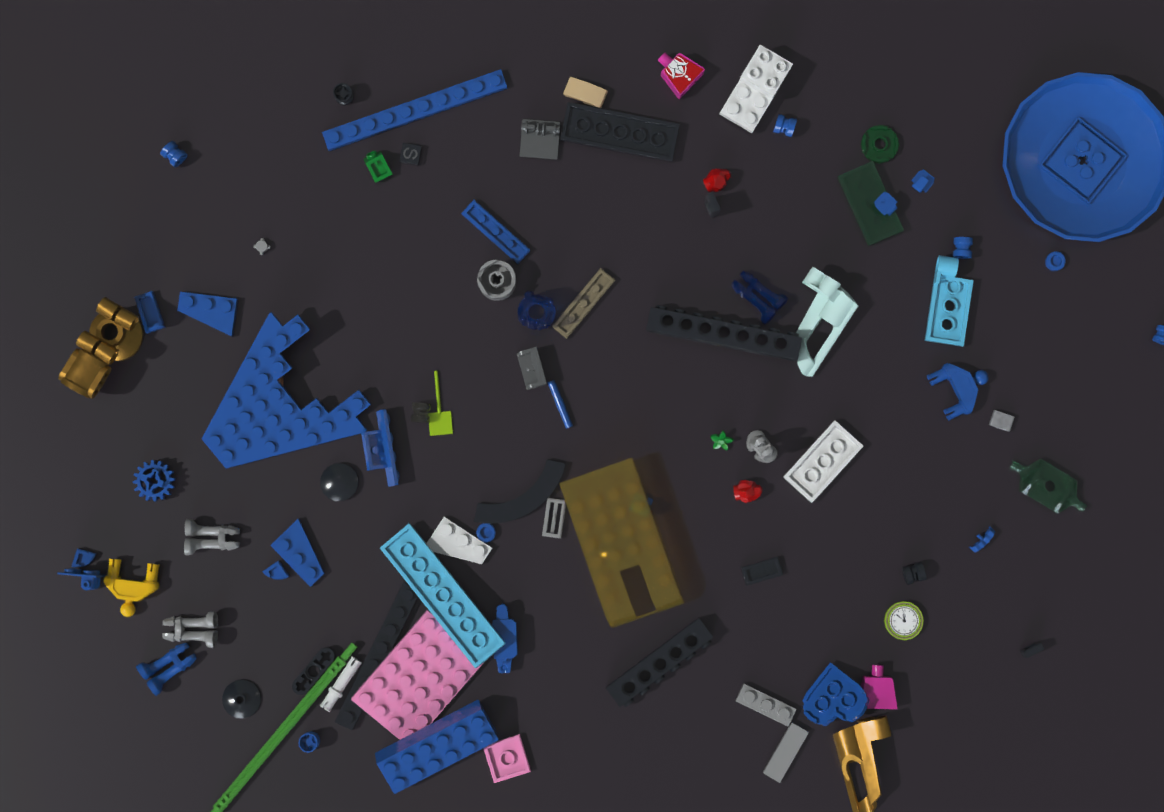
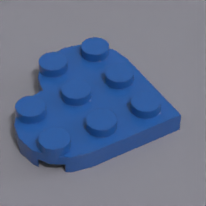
[803,662,869,726]

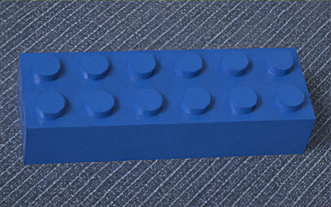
[375,699,499,794]

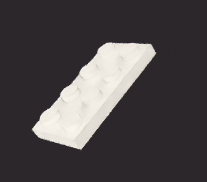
[783,420,863,503]

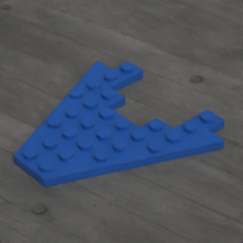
[202,312,371,468]

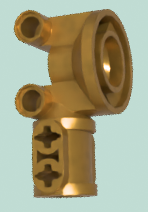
[58,297,144,399]

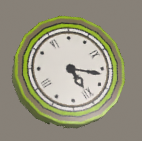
[884,601,924,640]

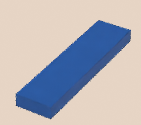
[461,200,531,265]

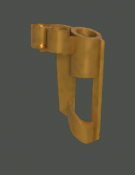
[833,716,891,812]

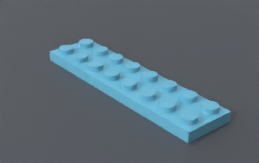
[380,523,506,668]

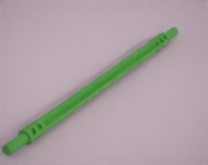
[211,642,358,812]

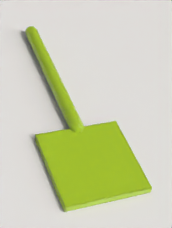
[428,370,453,436]

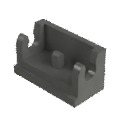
[517,347,547,390]

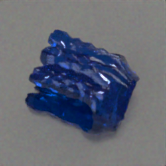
[518,291,556,331]

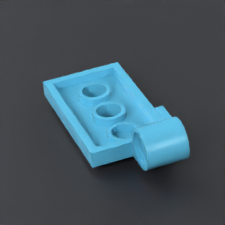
[924,255,974,347]

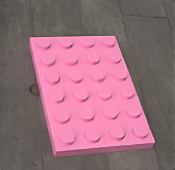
[351,610,483,740]

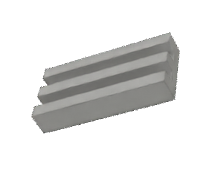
[542,498,566,539]

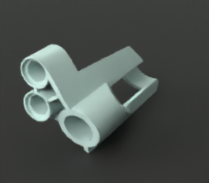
[796,266,858,377]

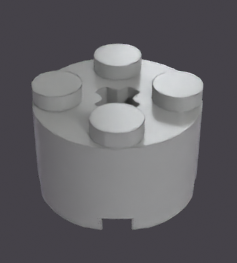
[477,260,516,301]

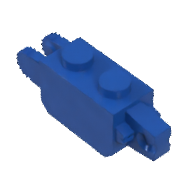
[491,603,518,673]

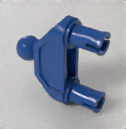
[927,363,989,421]

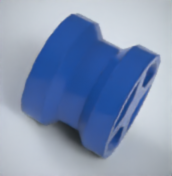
[1152,325,1164,345]

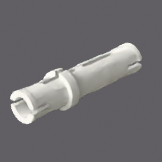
[320,656,362,712]

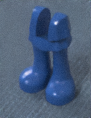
[136,643,197,696]

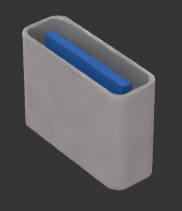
[989,410,1015,432]

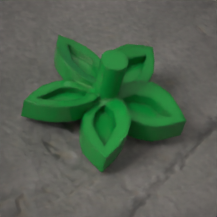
[711,430,734,451]

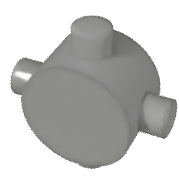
[254,238,270,255]

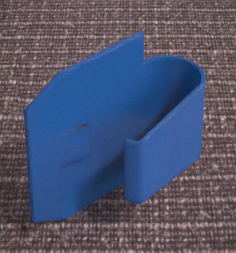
[911,169,935,193]
[874,192,897,216]

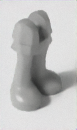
[746,430,777,463]
[184,519,240,555]
[162,611,218,648]

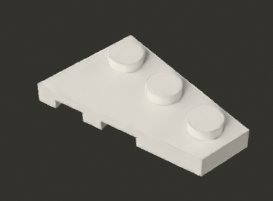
[426,517,492,564]

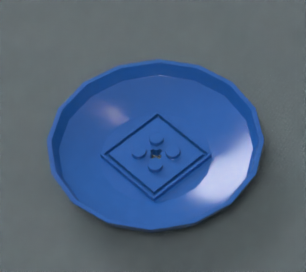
[1003,72,1164,242]

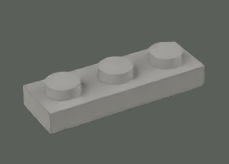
[735,683,796,726]

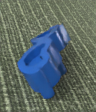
[969,526,995,553]

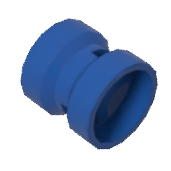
[773,114,797,137]
[160,141,188,168]
[953,237,973,259]
[298,731,320,753]

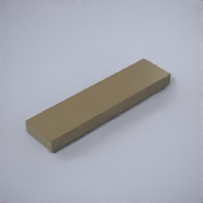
[552,268,615,339]

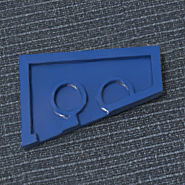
[177,292,238,337]
[270,519,325,587]

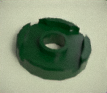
[860,125,899,164]

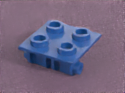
[57,568,105,590]

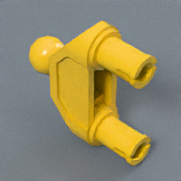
[103,558,160,617]

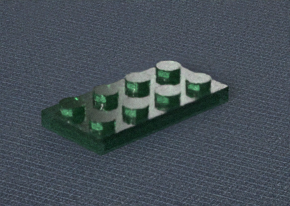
[837,161,904,246]

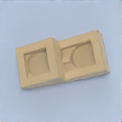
[563,77,608,108]

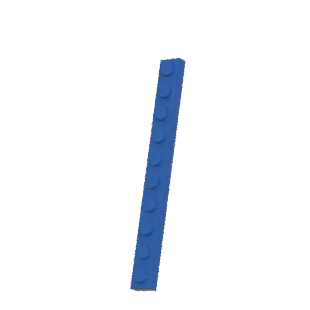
[322,69,507,151]

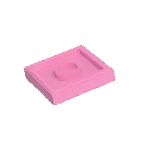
[483,734,531,783]

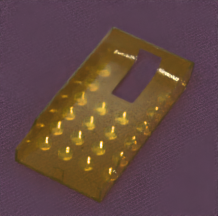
[559,458,685,628]

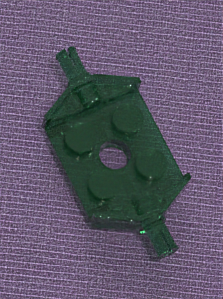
[1010,459,1087,514]

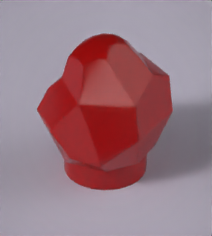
[703,169,731,192]
[733,480,763,503]

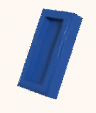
[134,291,165,334]

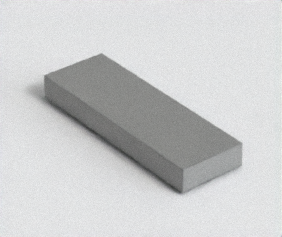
[763,722,809,783]

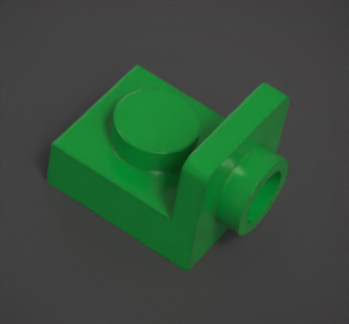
[363,151,392,183]

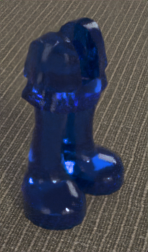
[731,270,789,325]

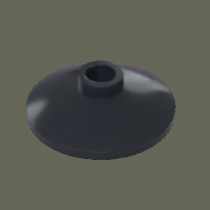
[222,680,261,719]

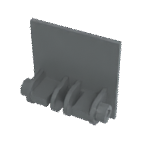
[520,119,560,160]

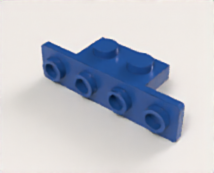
[361,409,399,487]

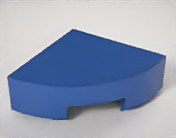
[71,548,97,568]
[262,561,290,580]

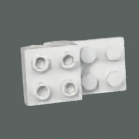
[720,45,793,133]

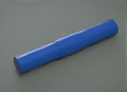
[548,380,573,429]

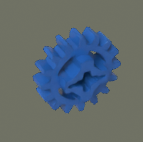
[132,460,176,502]

